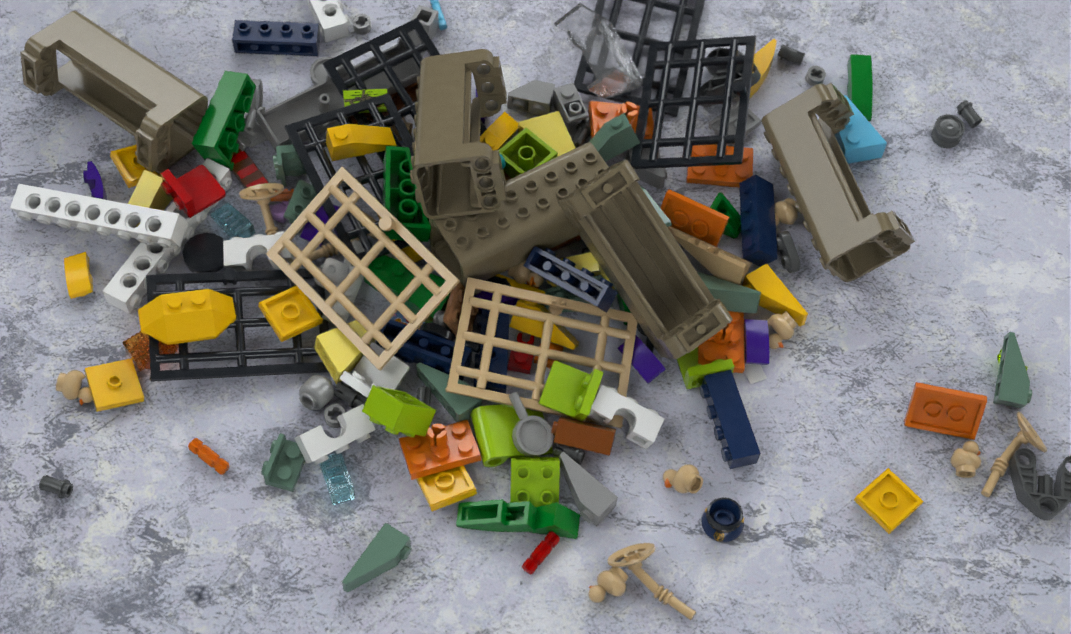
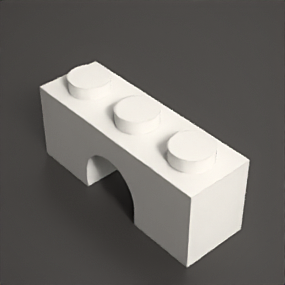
[223,231,296,271]
[588,385,664,449]
[295,404,376,465]

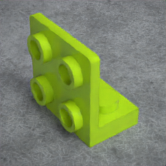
[676,347,734,390]
[539,361,604,421]
[510,456,560,507]

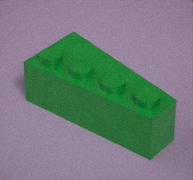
[191,71,256,171]
[382,146,431,242]
[363,255,451,323]

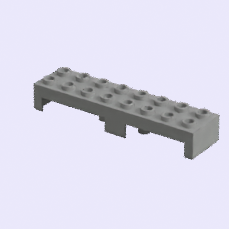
[256,38,420,153]

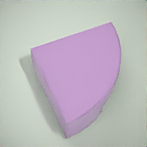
[269,201,289,224]

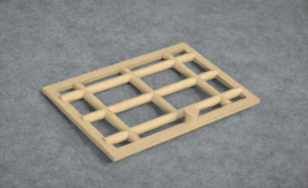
[266,166,460,371]
[445,277,637,428]

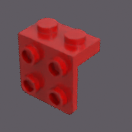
[161,165,226,218]

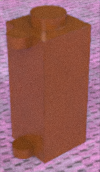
[551,416,616,456]

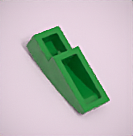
[847,54,873,121]
[456,499,537,532]

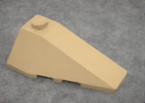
[667,227,752,286]

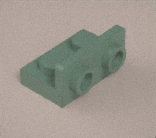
[273,144,307,187]
[284,180,317,235]
[261,433,305,492]

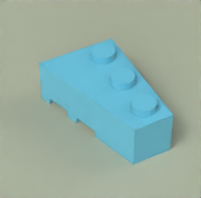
[834,95,887,164]

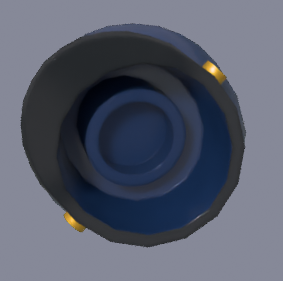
[701,497,744,542]

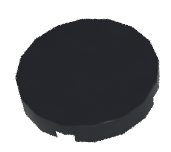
[182,233,224,273]

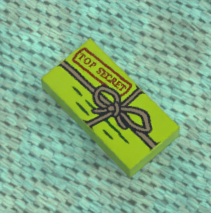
[343,89,387,113]

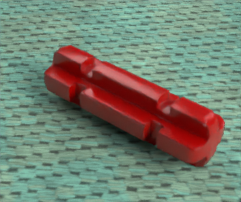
[522,531,560,575]

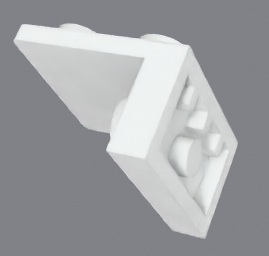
[339,342,410,398]

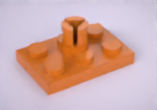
[588,101,654,139]
[686,144,753,187]
[661,189,729,247]
[698,311,745,373]
[904,382,987,440]
[399,420,481,480]

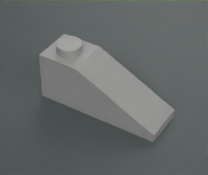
[559,452,618,526]

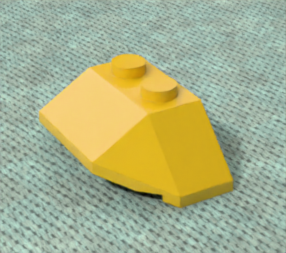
[138,289,236,345]

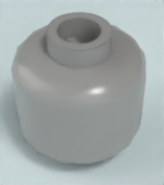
[299,375,334,410]

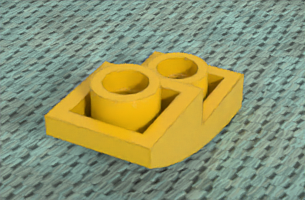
[64,252,93,299]

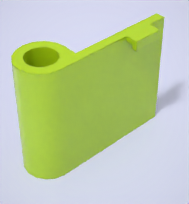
[470,404,553,467]

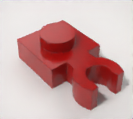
[507,333,534,374]

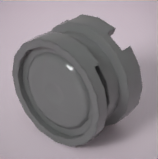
[931,114,965,148]

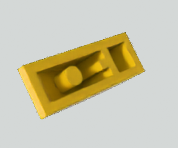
[480,112,518,151]
[326,124,397,161]
[742,264,808,327]
[509,299,579,350]

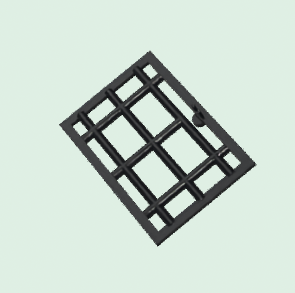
[574,0,705,117]
[322,18,486,164]
[631,35,756,169]
[284,93,430,266]
[146,268,329,382]

